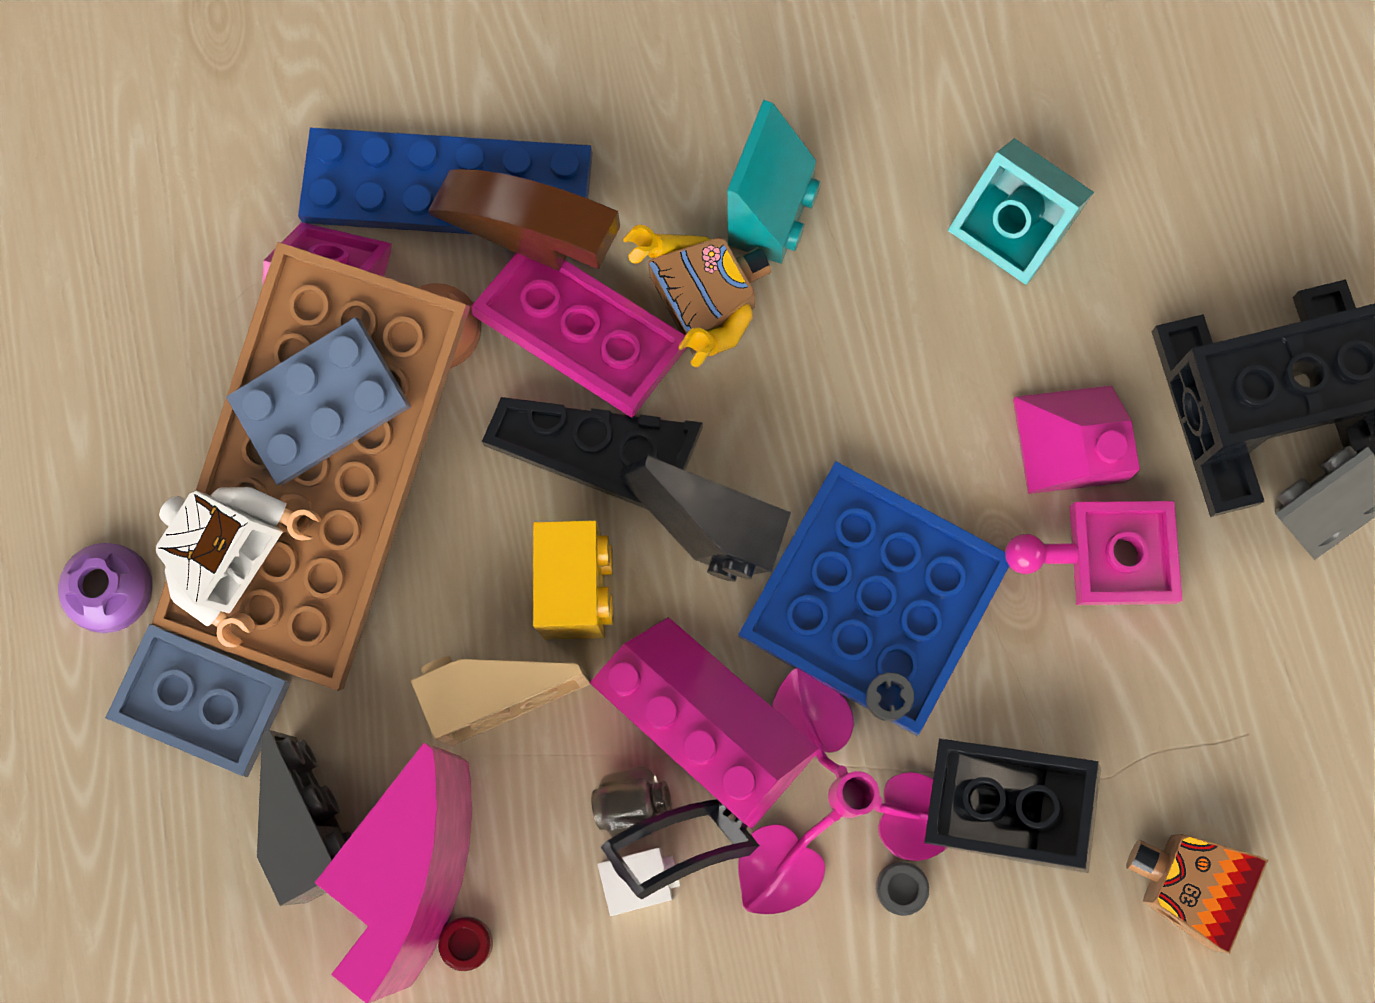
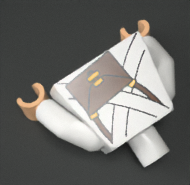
[156,487,321,647]

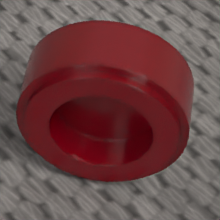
[438,917,493,971]

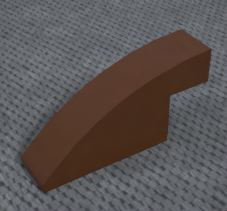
[428,169,620,271]

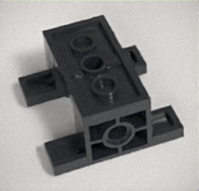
[1151,279,1375,517]

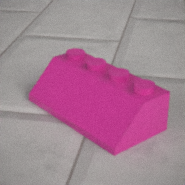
[589,617,820,829]

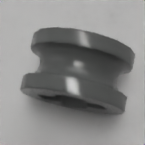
[866,672,914,721]

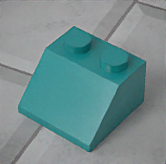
[947,138,1094,285]

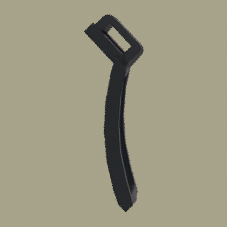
[601,799,760,899]

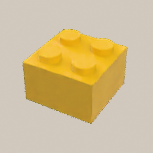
[533,521,614,640]

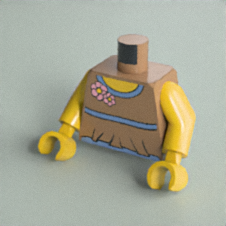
[622,224,771,367]

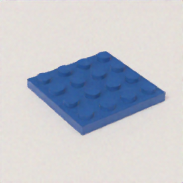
[738,461,1009,736]

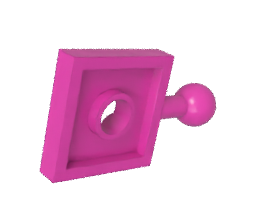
[1005,501,1183,605]

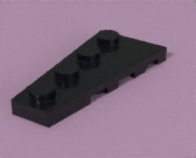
[482,397,703,510]

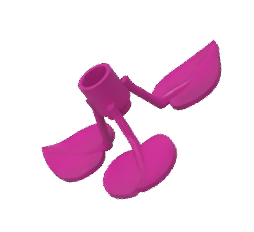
[738,668,947,914]

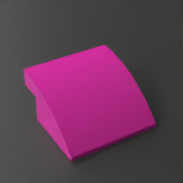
[315,743,472,1003]

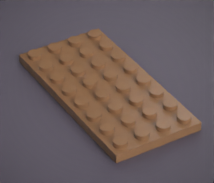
[151,242,471,691]

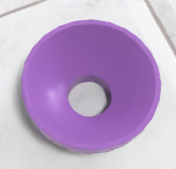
[58,543,153,633]

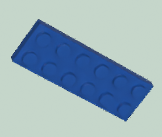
[298,128,593,235]

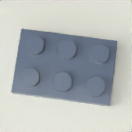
[226,318,411,485]
[105,624,291,777]

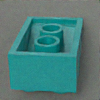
[727,99,821,264]

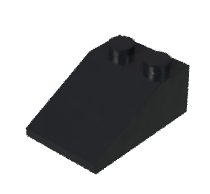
[619,456,791,582]
[924,738,1101,873]

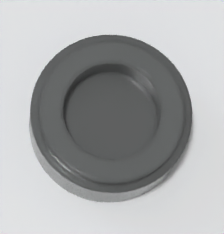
[875,862,929,916]

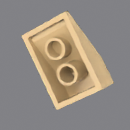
[411,656,590,746]

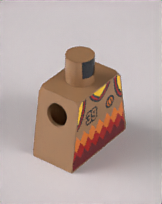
[1126,834,1269,954]

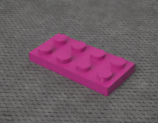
[471,253,687,418]

